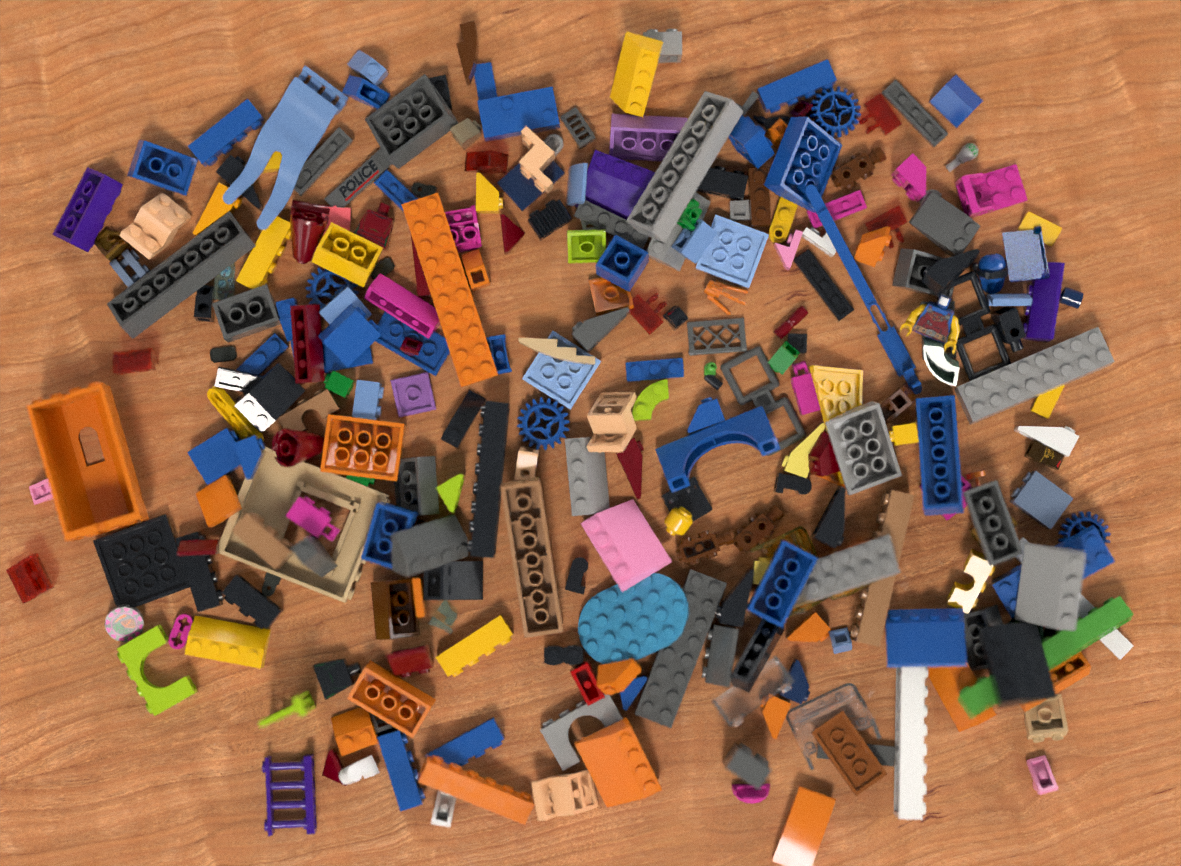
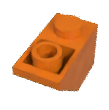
[854,226,892,268]
[461,249,491,291]

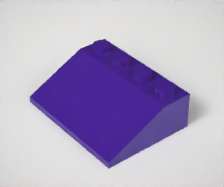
[575,150,656,220]

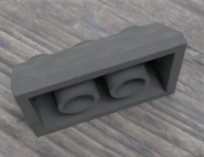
[212,284,281,343]
[394,456,439,516]
[963,605,1003,671]
[702,624,738,688]

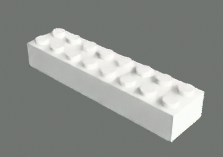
[893,667,928,820]

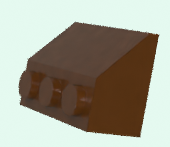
[371,578,420,640]

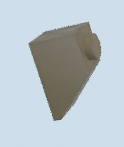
[450,118,482,150]

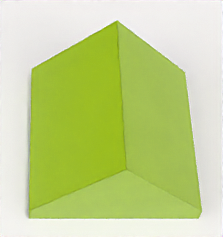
[567,229,606,263]
[436,474,465,513]

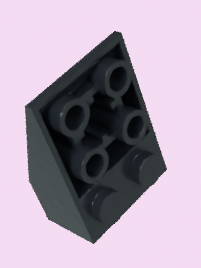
[424,561,483,600]

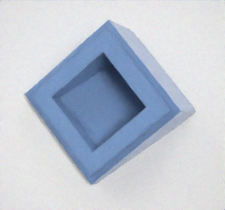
[829,627,852,654]

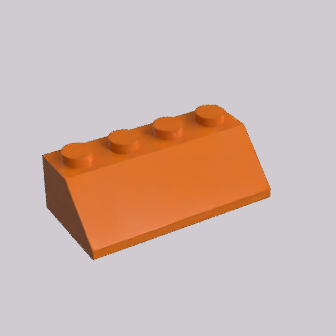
[347,660,436,738]
[928,663,996,732]

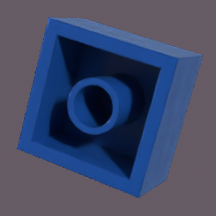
[728,115,775,169]
[596,235,649,292]

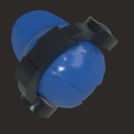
[970,253,1013,294]

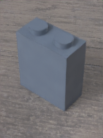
[1010,471,1073,529]

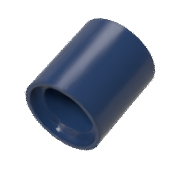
[1059,287,1084,309]

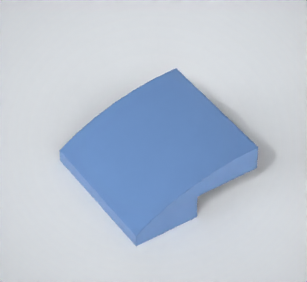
[566,163,588,206]
[319,286,372,324]
[986,293,1032,306]

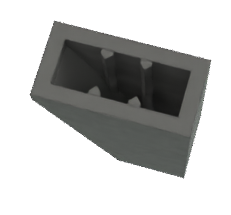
[291,535,338,577]

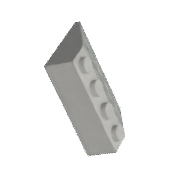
[825,401,902,495]
[1015,543,1086,631]

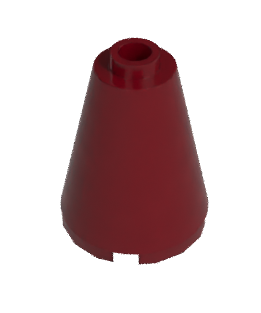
[290,208,328,264]
[272,428,324,467]

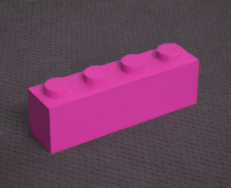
[364,273,440,339]

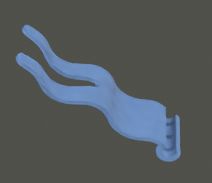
[223,66,349,230]

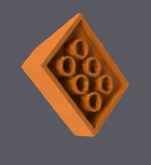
[320,414,406,481]
[575,717,662,807]

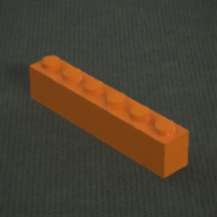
[418,755,535,825]

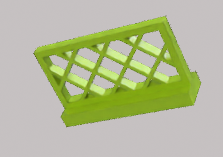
[258,690,317,728]

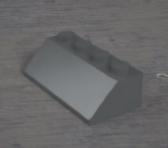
[963,480,1024,566]
[391,514,468,577]

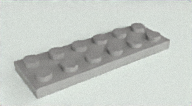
[792,535,901,609]

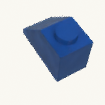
[342,75,390,109]
[275,298,298,341]
[687,397,725,434]
[233,435,265,480]

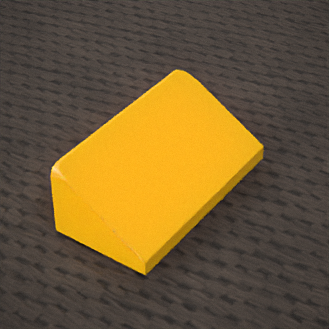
[1017,211,1062,247]

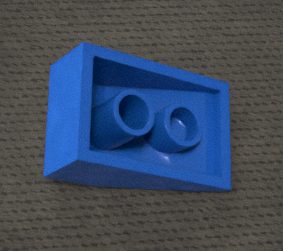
[127,140,198,196]

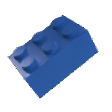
[361,502,418,568]

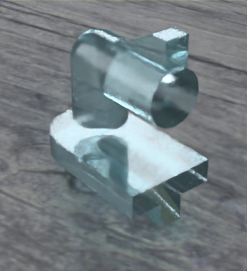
[428,600,457,634]

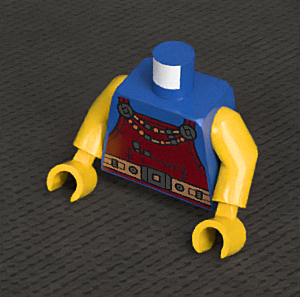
[899,295,960,354]

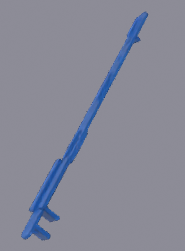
[805,185,922,394]

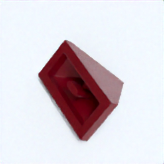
[500,214,525,255]
[322,748,347,786]

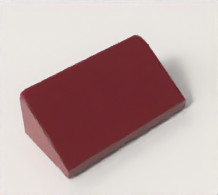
[177,539,219,556]

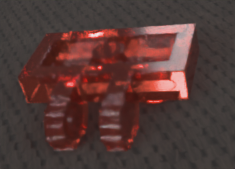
[859,93,902,136]
[864,205,907,249]
[629,292,667,336]

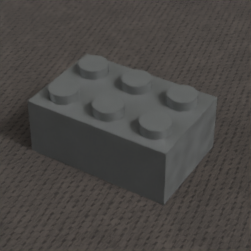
[722,743,772,790]

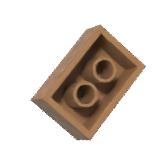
[231,513,294,569]

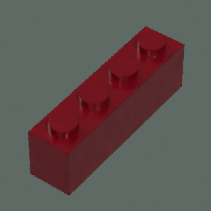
[290,304,325,383]

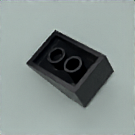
[235,362,305,433]
[811,486,846,548]
[715,569,755,627]

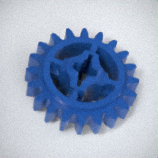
[305,268,359,309]
[517,397,570,450]

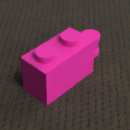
[790,361,821,416]
[286,496,340,542]

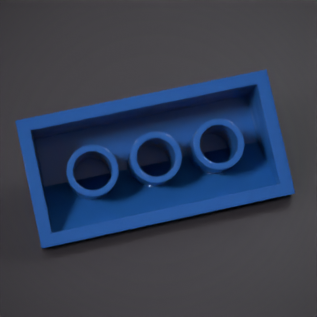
[747,540,818,628]

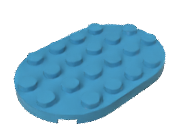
[578,573,689,664]

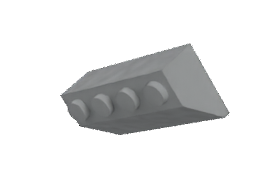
[647,192,711,271]
[565,437,610,516]

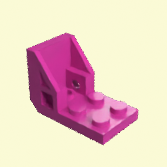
[955,164,1028,218]

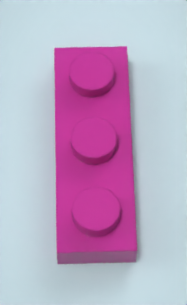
[806,190,867,229]

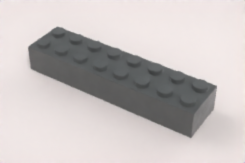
[107,211,256,339]
[634,569,727,728]

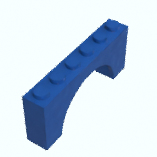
[655,406,780,493]

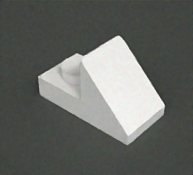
[801,227,836,257]
[431,790,457,827]

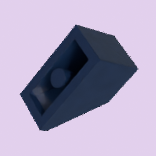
[779,659,810,704]

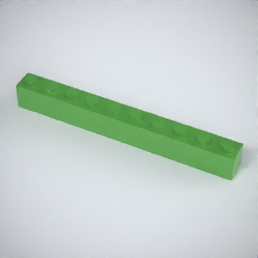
[958,596,1134,719]

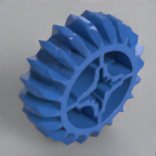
[809,86,861,138]
[1058,511,1111,548]

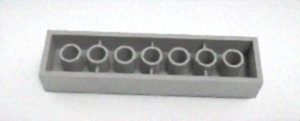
[626,91,744,242]
[954,327,1115,425]

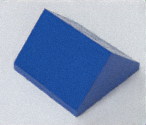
[929,75,983,128]

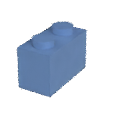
[671,218,718,264]
[352,380,384,420]

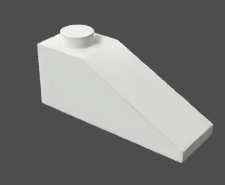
[1014,426,1079,457]

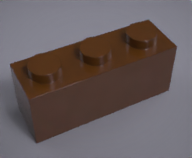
[747,167,771,228]

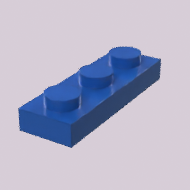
[236,333,289,375]
[625,358,684,382]

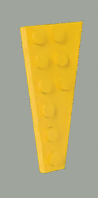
[809,365,863,484]

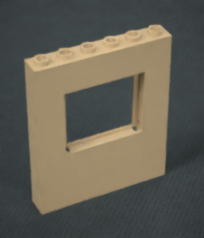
[219,446,391,603]

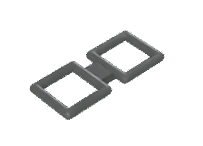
[720,346,806,456]

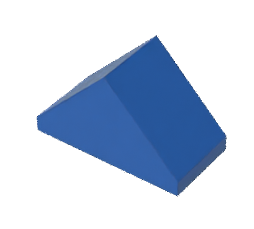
[620,675,648,711]

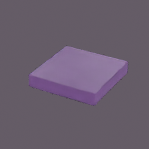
[390,372,436,418]

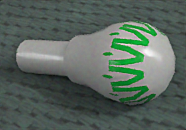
[945,143,979,172]

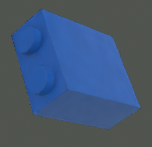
[318,304,381,367]
[187,428,241,485]

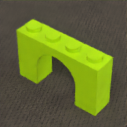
[117,625,198,716]

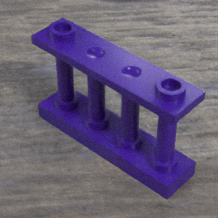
[262,754,317,836]

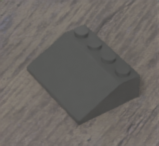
[365,74,458,169]

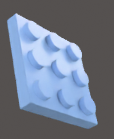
[695,214,769,289]
[522,331,601,410]

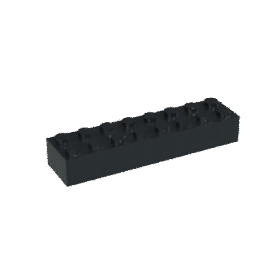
[467,401,510,558]

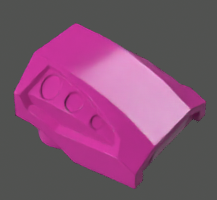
[445,205,482,253]

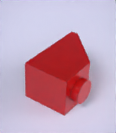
[570,660,605,706]

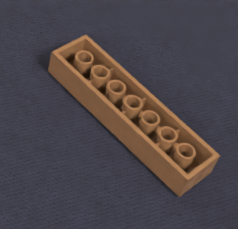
[501,477,563,638]
[850,490,915,647]

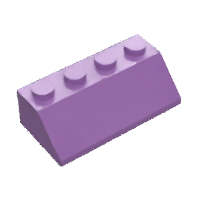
[609,114,688,161]

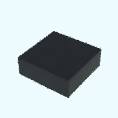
[787,333,807,354]

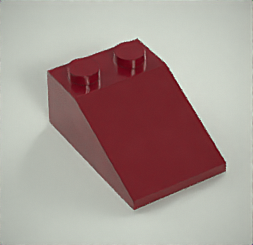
[387,644,434,678]

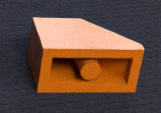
[786,611,831,642]
[597,658,641,695]
[760,693,791,739]

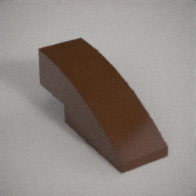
[456,21,478,85]

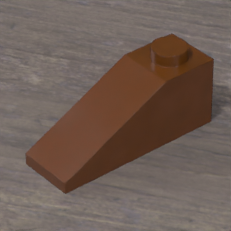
[880,383,918,425]

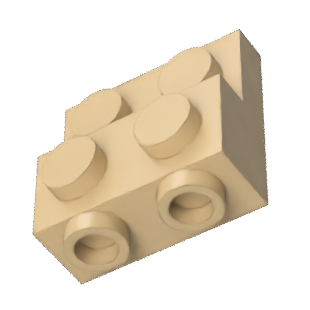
[1024,694,1068,742]

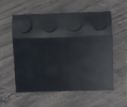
[979,623,1057,709]

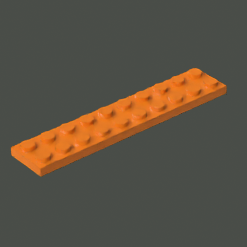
[401,193,498,387]

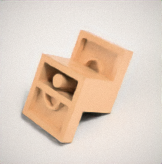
[519,126,555,194]
[119,192,192,260]
[587,392,637,453]
[531,769,598,821]

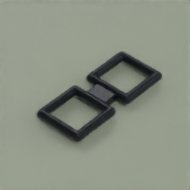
[934,271,1011,381]

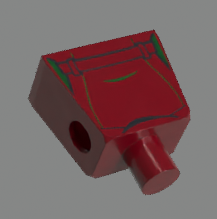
[353,202,394,251]

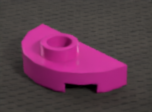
[732,784,770,804]

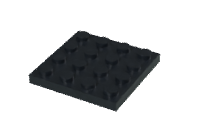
[93,514,190,608]

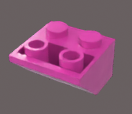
[891,153,926,202]

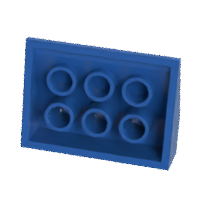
[764,117,842,213]
[885,608,967,668]

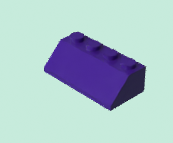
[52,167,123,252]
[1022,262,1065,343]

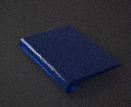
[1002,226,1050,282]

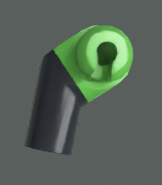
[704,362,723,391]

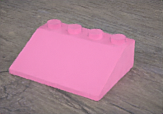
[581,499,672,592]

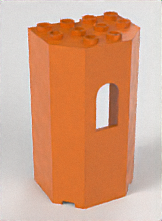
[26,381,149,541]

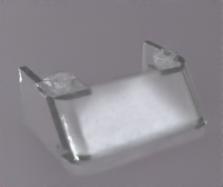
[712,656,794,728]
[786,683,881,770]

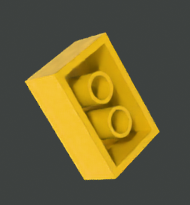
[312,222,383,287]

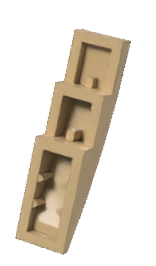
[519,338,595,365]

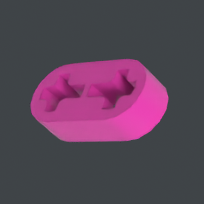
[168,614,194,649]

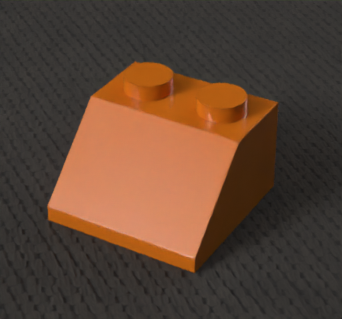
[331,707,379,756]

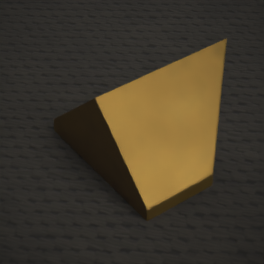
[94,228,131,261]

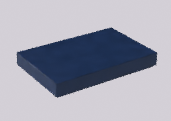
[497,161,565,212]

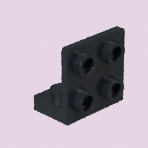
[661,476,712,521]

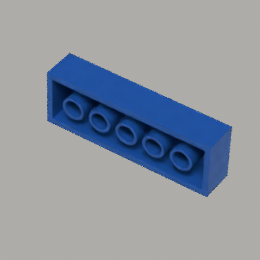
[916,395,964,516]
[991,524,1115,618]

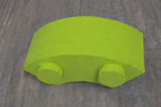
[632,379,669,421]

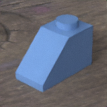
[347,50,388,87]

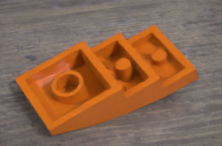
[772,786,836,866]

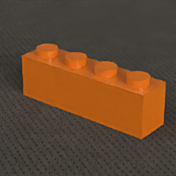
[1020,651,1091,712]

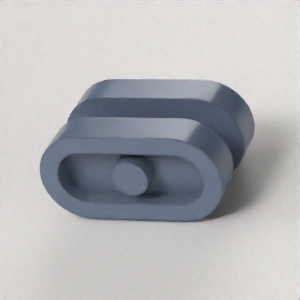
[109,248,150,287]

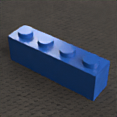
[756,59,837,114]
[188,98,264,167]
[425,717,505,767]
[377,729,426,812]

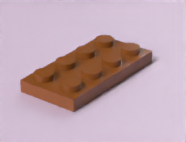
[811,710,887,796]

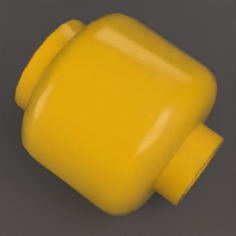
[664,507,693,536]

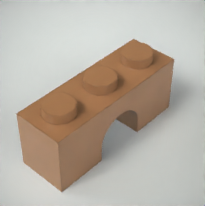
[278,388,341,431]

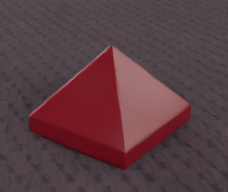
[790,100,813,118]
[400,337,424,356]

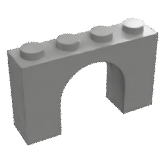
[540,694,623,771]

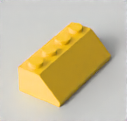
[610,31,663,117]
[184,615,271,669]

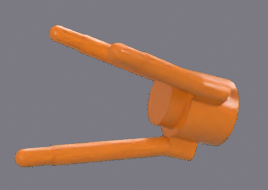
[704,280,748,316]

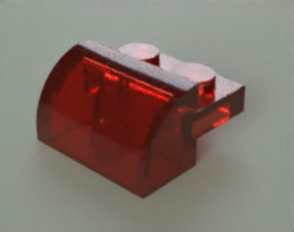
[113,347,159,375]
[6,553,55,604]

